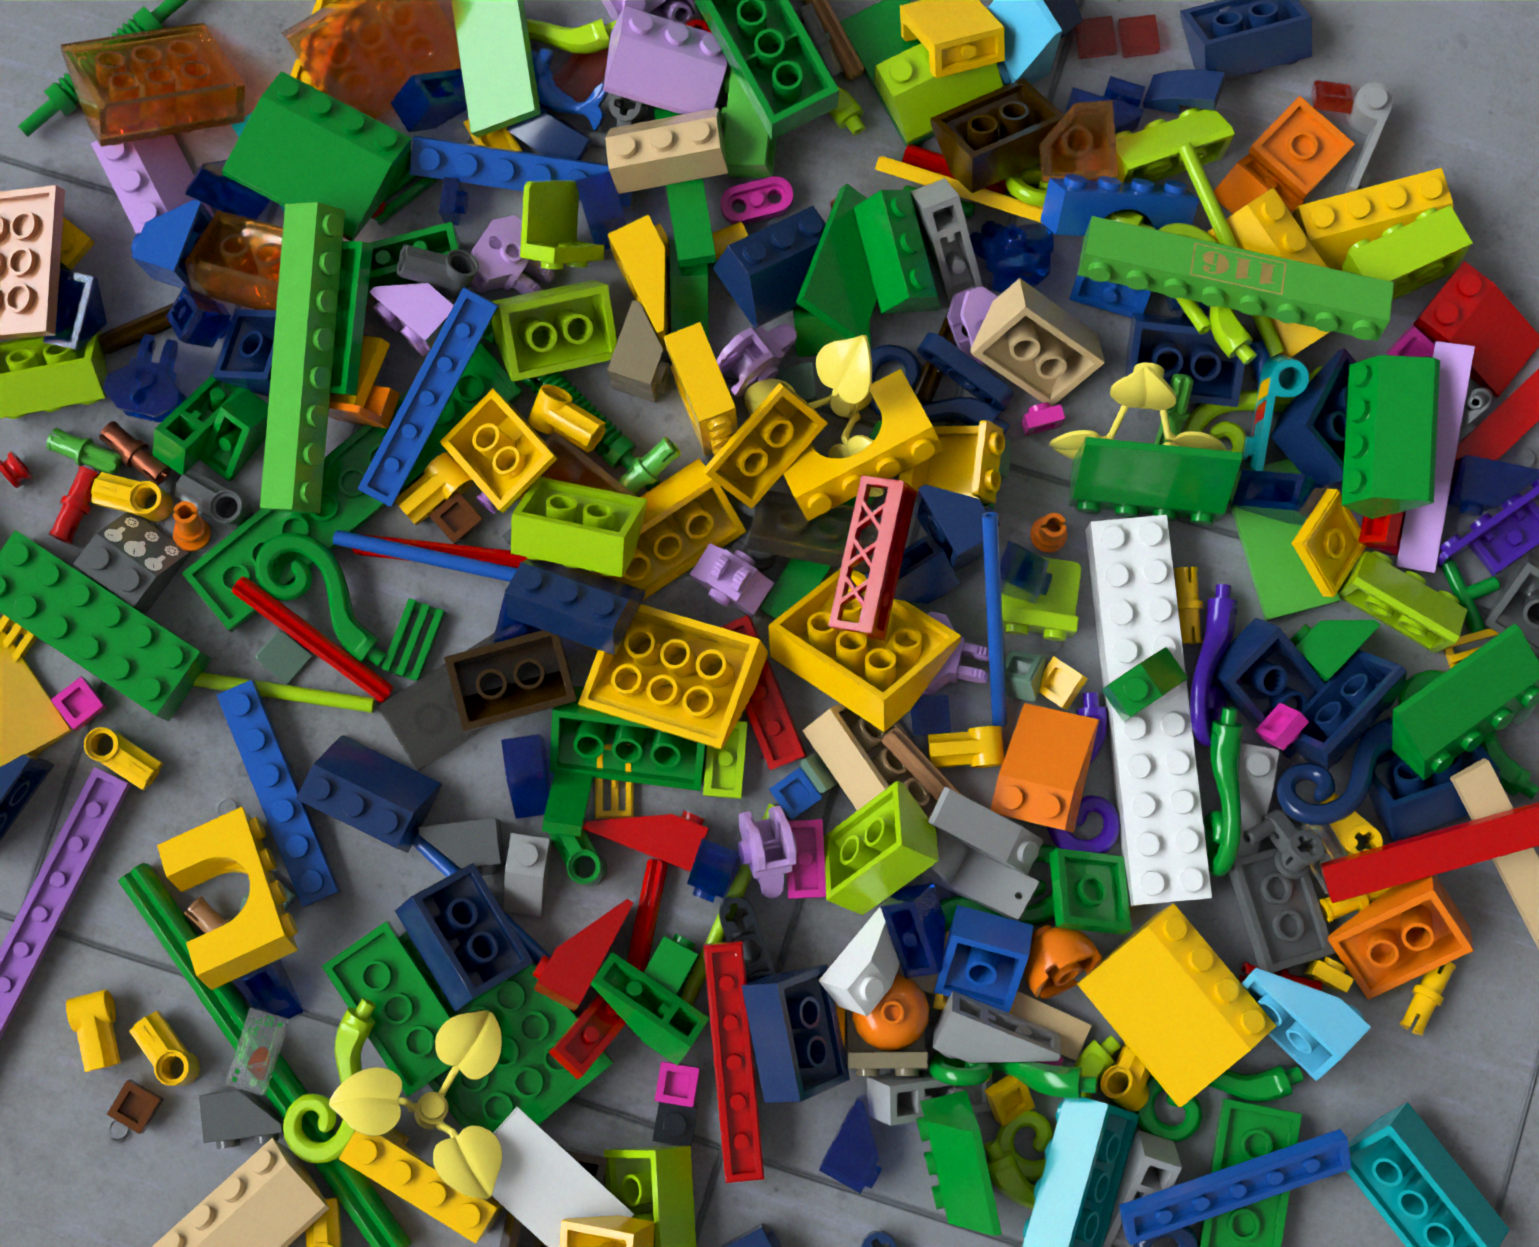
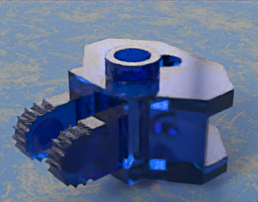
[970,220,1054,294]
[103,334,187,423]

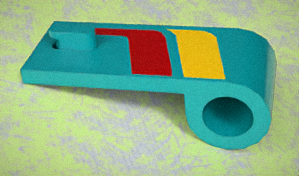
[1242,354,1309,471]

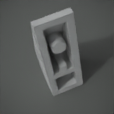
[910,178,983,305]
[1217,743,1280,859]
[928,787,1044,875]
[933,991,1061,1063]
[867,1071,992,1126]
[1103,1130,1182,1247]

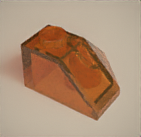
[1039,100,1118,183]

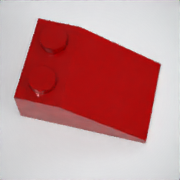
[1411,261,1539,398]

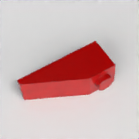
[583,811,710,873]
[532,899,634,1011]

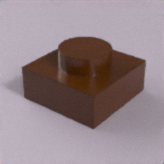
[429,491,484,545]
[106,1079,164,1134]

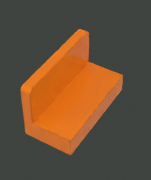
[1213,153,1305,214]
[328,386,400,429]

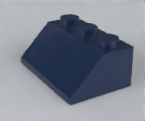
[1180,0,1312,81]
[713,206,826,329]
[1125,312,1250,407]
[913,484,1000,572]
[505,559,645,655]
[1291,649,1407,770]
[296,735,443,853]
[1368,744,1501,841]
[395,863,534,1012]
[741,964,850,1103]

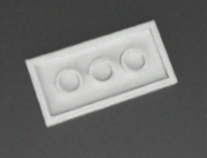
[492,1107,634,1247]

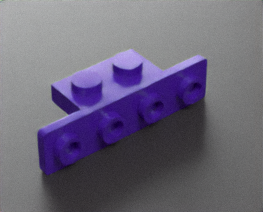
[1437,477,1539,577]

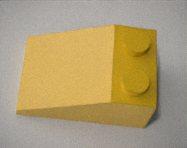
[608,214,670,351]
[440,389,557,513]

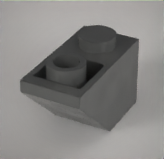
[199,1088,284,1149]

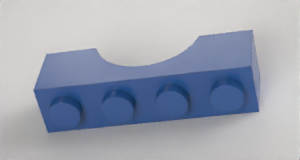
[1040,174,1199,236]

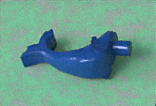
[531,48,608,131]

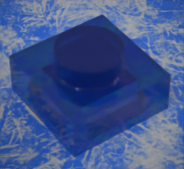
[1101,76,1146,113]
[439,177,468,226]
[910,695,951,737]

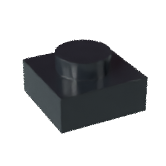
[652,1102,698,1147]

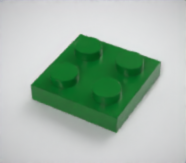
[1049,848,1132,935]

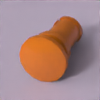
[173,501,211,552]
[1030,513,1067,553]

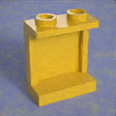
[900,0,1005,78]
[899,420,1005,503]

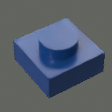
[769,767,822,821]

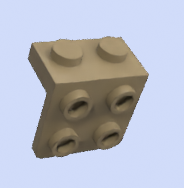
[847,1010,928,1076]

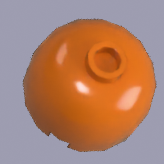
[1023,925,1103,999]
[852,974,929,1052]

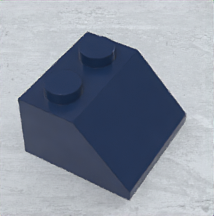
[212,309,276,397]

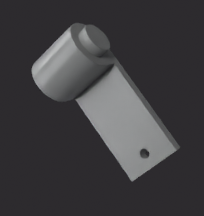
[1343,82,1393,194]
[920,828,1040,921]

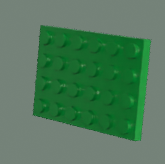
[399,931,614,1133]

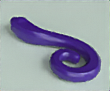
[1190,584,1238,747]
[1046,692,1120,854]

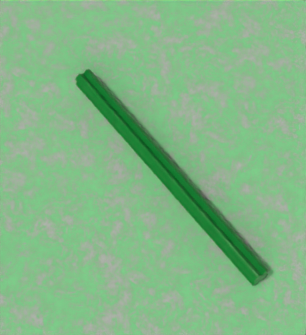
[118,862,412,1247]

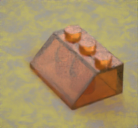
[184,210,283,310]

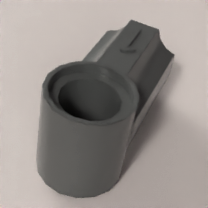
[397,244,479,300]
[174,468,253,530]

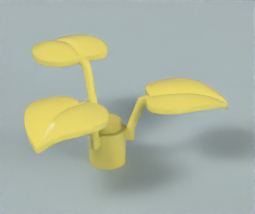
[744,335,885,497]
[1049,362,1231,460]
[329,1010,502,1199]

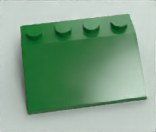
[222,71,411,241]
[1068,437,1242,525]

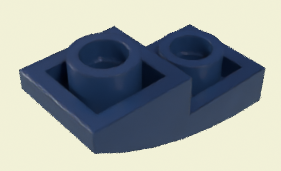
[1143,70,1225,114]
[506,106,592,160]

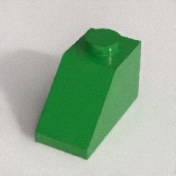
[200,389,268,482]
[1290,620,1380,682]
[1102,647,1189,722]

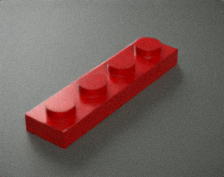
[720,615,807,771]

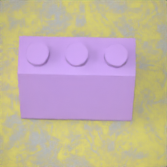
[603,6,727,115]
[91,123,217,234]

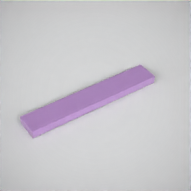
[1396,341,1475,573]

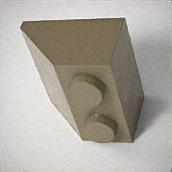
[607,300,671,403]

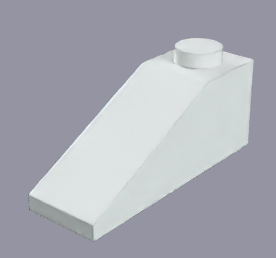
[819,895,914,1016]

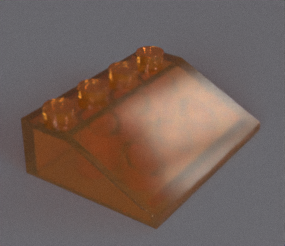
[281,0,461,119]
[61,22,245,147]

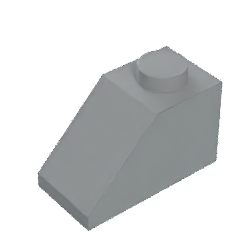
[503,833,554,917]

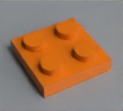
[1248,96,1355,200]

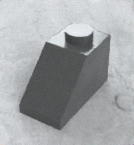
[418,818,505,876]

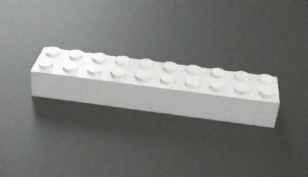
[1085,515,1212,906]

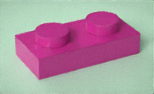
[787,819,826,899]

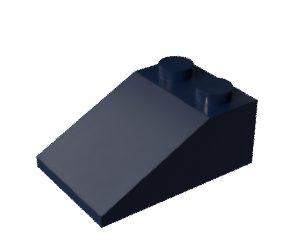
[1270,348,1356,488]
[1211,618,1325,759]
[0,754,54,841]

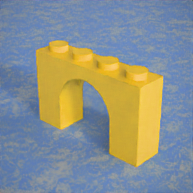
[664,322,738,456]
[783,369,944,521]
[157,807,298,990]
[339,1128,504,1244]

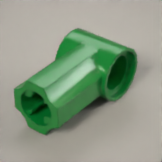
[548,826,607,887]

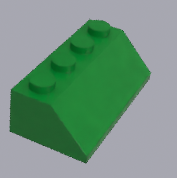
[1341,355,1440,519]
[1392,623,1539,780]
[549,686,707,791]

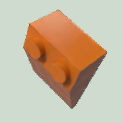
[990,703,1100,833]
[1328,875,1474,1000]

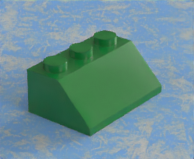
[853,190,942,314]
[916,1090,1002,1236]

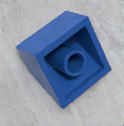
[131,200,219,293]
[934,905,1033,1013]

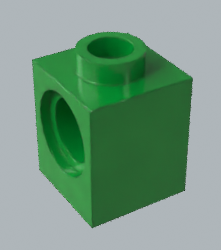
[644,933,699,996]

